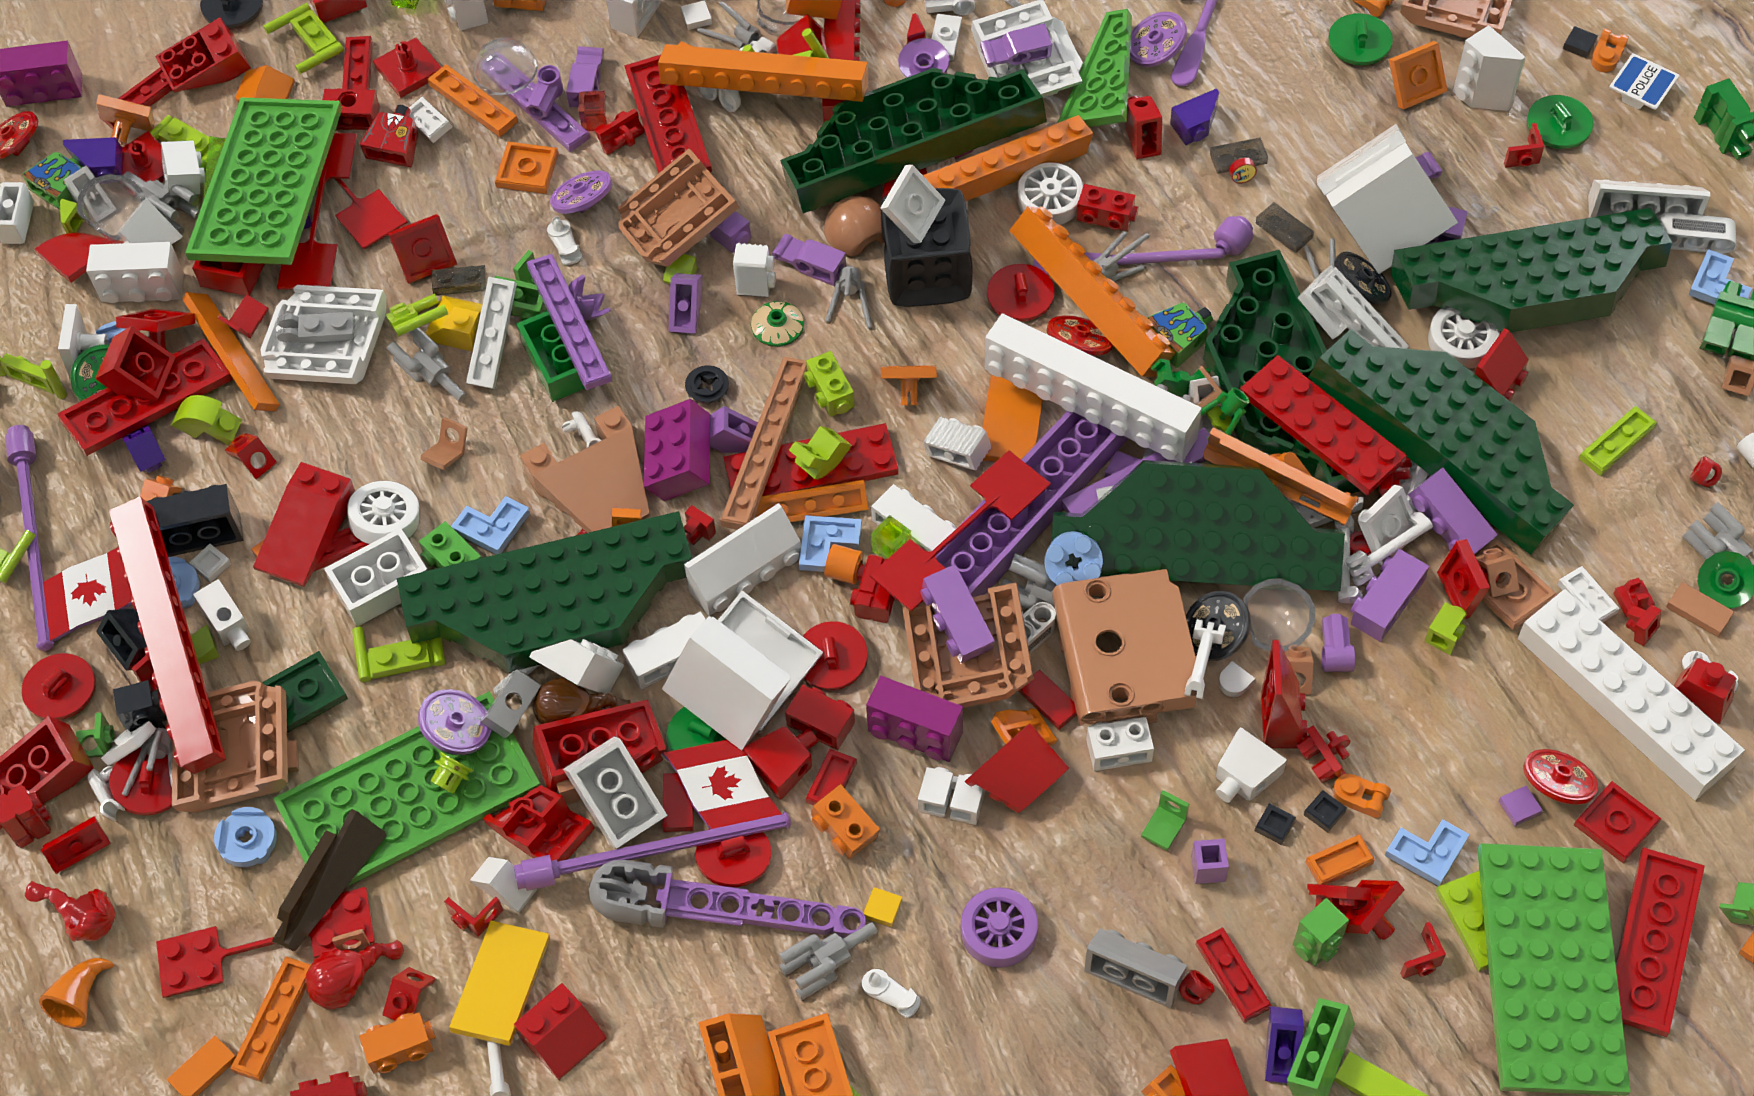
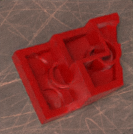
[34,232,124,283]
[964,723,1069,813]
[483,785,595,862]

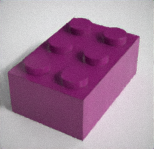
[0,40,82,107]
[644,399,710,501]
[866,675,963,762]

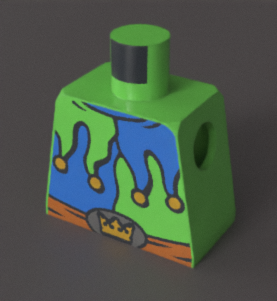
[22,152,83,210]
[1147,303,1213,368]

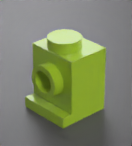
[1424,602,1467,656]

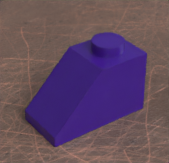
[1170,88,1219,145]
[63,137,123,180]
[122,425,166,473]
[1265,1006,1304,1083]

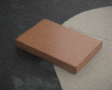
[1474,538,1557,630]

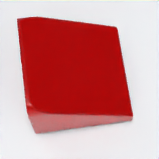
[907,13,926,44]

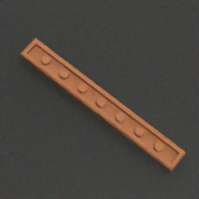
[720,357,807,530]

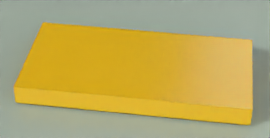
[449,921,550,1046]

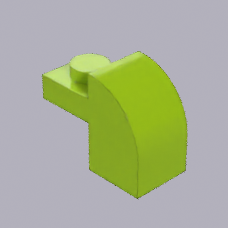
[171,395,242,445]
[789,426,852,479]

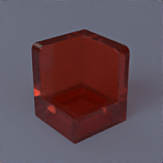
[578,91,608,131]

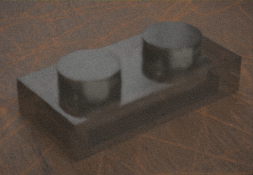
[1210,137,1268,174]
[1255,202,1314,253]
[432,265,487,296]

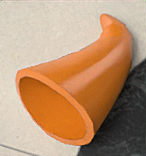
[39,958,114,1028]

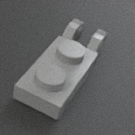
[277,312,355,343]

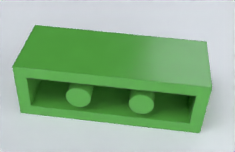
[1287,998,1355,1096]

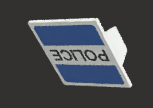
[1609,53,1679,110]

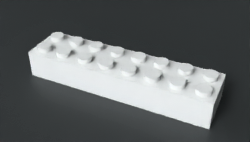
[985,313,1202,462]
[1518,589,1745,801]

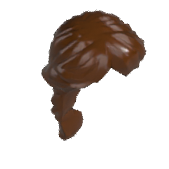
[533,677,631,724]

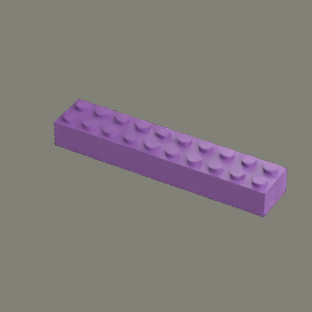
[936,411,1129,597]

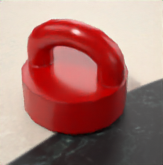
[1690,456,1722,487]
[1179,970,1215,1005]

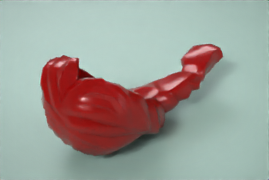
[25,881,116,942]
[305,940,404,1009]

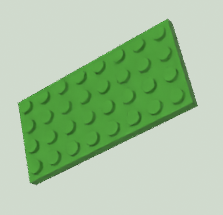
[185,97,342,265]
[273,691,541,887]
[1477,843,1631,1096]

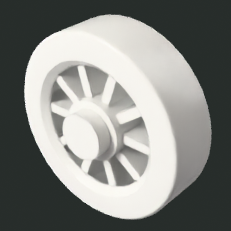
[1017,162,1083,225]
[1428,306,1500,369]
[347,481,419,544]

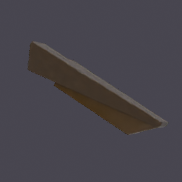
[272,809,386,951]

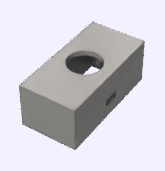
[481,669,541,738]

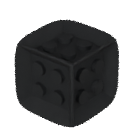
[881,188,973,307]

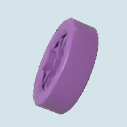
[961,888,1038,967]

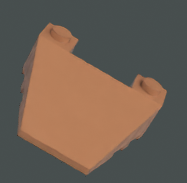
[520,406,650,532]

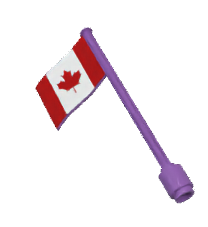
[5,425,133,651]
[514,740,791,891]

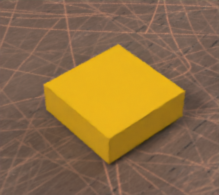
[863,887,902,928]

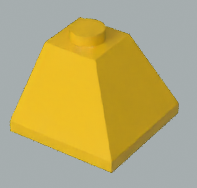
[425,295,483,352]

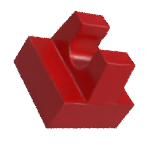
[684,505,716,545]
[1613,578,1655,617]
[1626,605,1661,646]

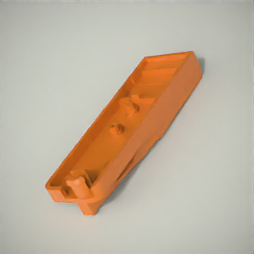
[1203,428,1359,526]

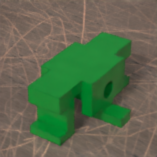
[1151,359,1211,397]

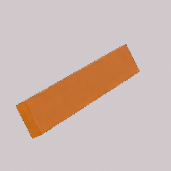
[182,292,280,411]

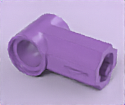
[525,65,564,120]
[1322,614,1355,672]

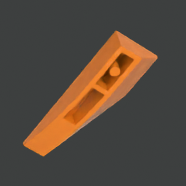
[698,1013,779,1096]

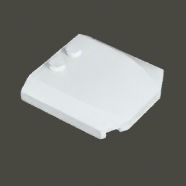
[260,285,386,384]

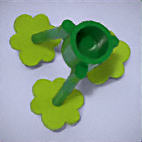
[1201,387,1249,440]

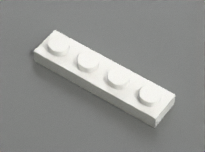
[466,277,517,390]

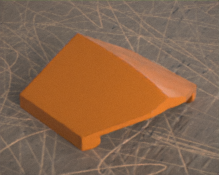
[235,65,295,102]
[991,708,1057,746]

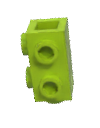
[804,351,855,417]

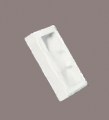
[931,14,962,61]
[409,97,453,143]
[1557,566,1620,622]
[101,721,156,766]

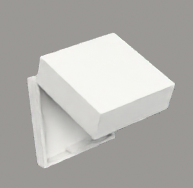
[1317,124,1458,274]
[662,591,823,751]

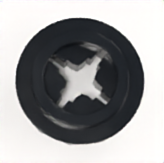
[685,365,729,405]

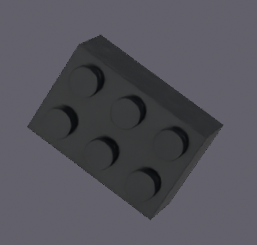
[147,484,244,557]

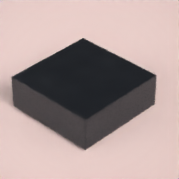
[1563,26,1598,58]
[1303,790,1347,833]
[1254,803,1296,845]

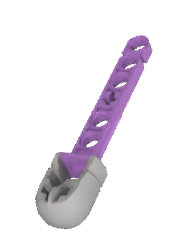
[589,860,866,938]

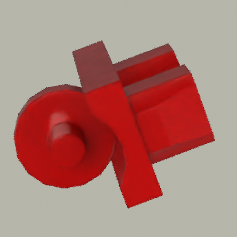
[595,109,645,155]
[1297,725,1351,783]

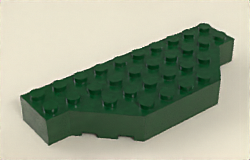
[780,68,1047,214]
[1390,208,1672,332]
[1203,249,1361,494]
[1308,329,1574,555]
[1052,460,1345,591]
[396,511,692,672]

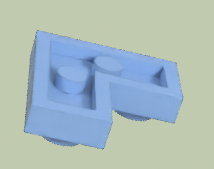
[1688,249,1752,305]
[451,496,530,554]
[799,515,862,572]
[1385,819,1470,886]

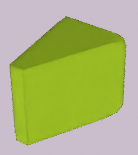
[60,199,85,234]
[663,254,698,284]
[191,625,220,664]

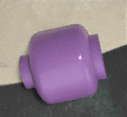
[1214,216,1254,256]

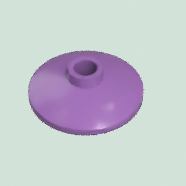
[898,38,949,78]

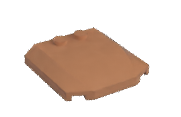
[1400,0,1513,38]
[618,149,740,267]
[902,582,1034,708]
[172,681,288,812]

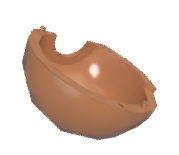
[824,195,884,257]

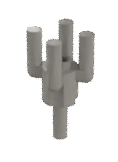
[123,171,200,235]
[387,328,467,402]
[1682,502,1754,565]
[1000,553,1057,610]
[778,922,878,1001]

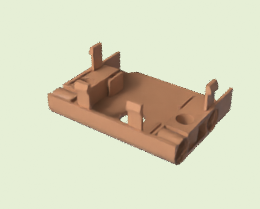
[1052,569,1197,726]

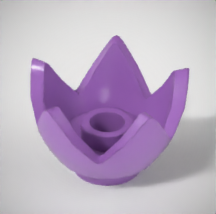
[568,274,611,321]

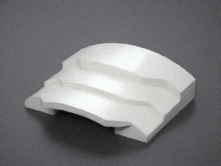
[971,0,1083,98]

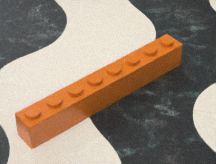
[658,44,868,102]
[923,115,1093,202]
[1009,206,1175,377]

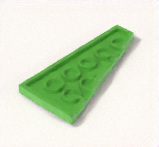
[1057,9,1132,127]

